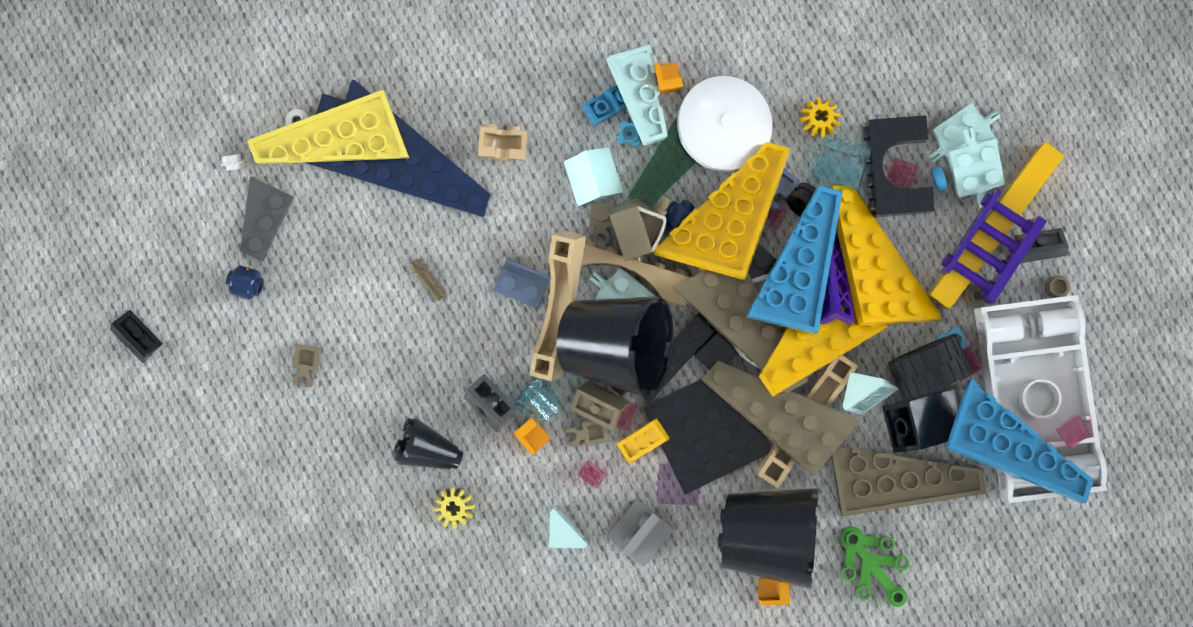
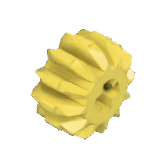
[433,487,475,529]

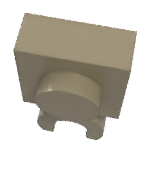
[590,202,615,244]
[293,344,322,388]
[565,420,610,446]

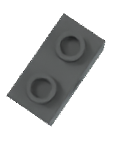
[464,374,518,432]

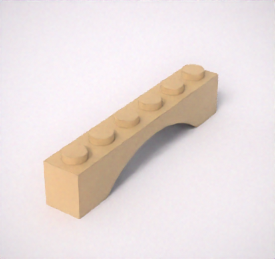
[529,230,586,381]
[546,240,691,307]
[755,355,858,488]

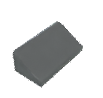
[1015,228,1069,263]

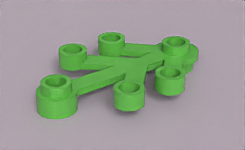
[840,526,910,607]

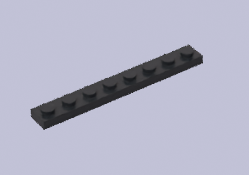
[640,245,776,403]

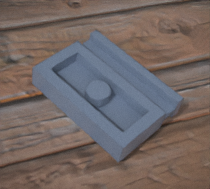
[493,258,551,309]

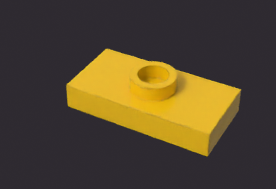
[616,418,670,464]

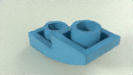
[581,85,627,127]

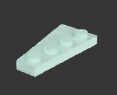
[606,45,668,146]

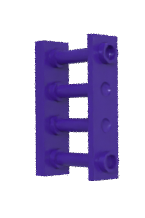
[940,189,1047,304]

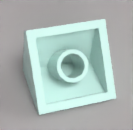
[563,147,623,207]
[843,372,899,415]
[549,506,588,548]

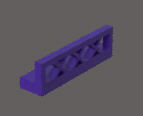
[820,233,855,325]

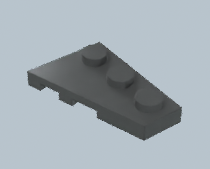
[240,176,294,261]

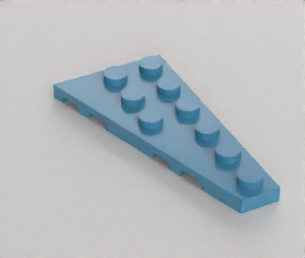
[745,186,843,334]
[946,378,1093,504]

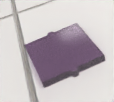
[655,464,702,506]

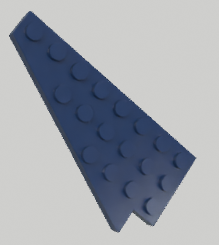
[303,79,491,218]

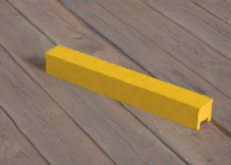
[927,141,1064,309]

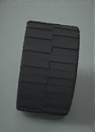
[888,334,972,401]

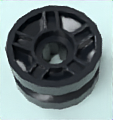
[787,182,816,217]

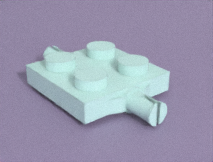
[928,103,1000,164]
[947,127,1005,208]
[589,267,657,299]

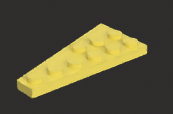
[247,90,409,164]

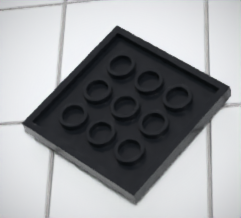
[642,379,770,494]

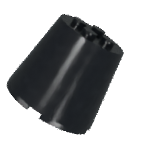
[557,297,673,396]
[718,488,818,589]

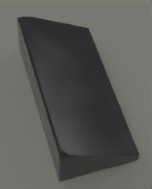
[110,310,163,363]
[693,331,737,370]

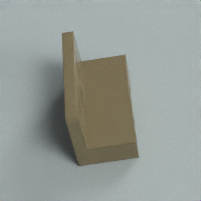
[570,381,629,431]

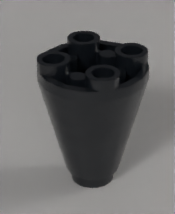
[393,418,463,470]

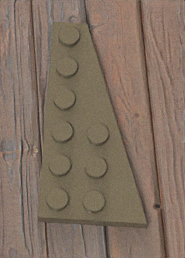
[672,270,808,394]
[702,361,861,476]
[831,446,986,517]

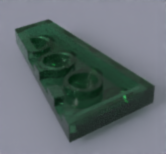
[627,116,696,207]

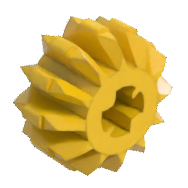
[800,97,841,138]

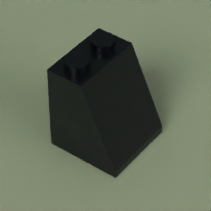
[882,389,960,453]

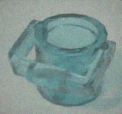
[515,378,561,423]

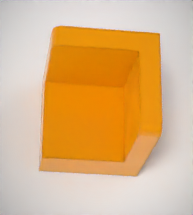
[654,62,683,94]
[513,417,550,455]
[758,578,790,606]

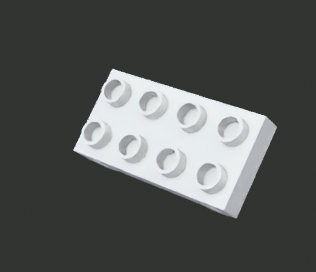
[974,295,1107,503]

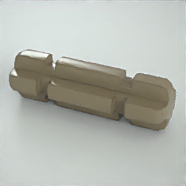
[409,258,446,301]

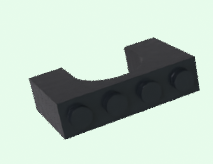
[862,115,935,218]

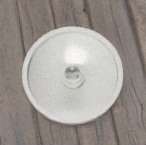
[677,76,772,172]

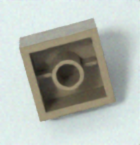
[609,195,671,261]

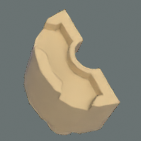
[478,124,527,161]

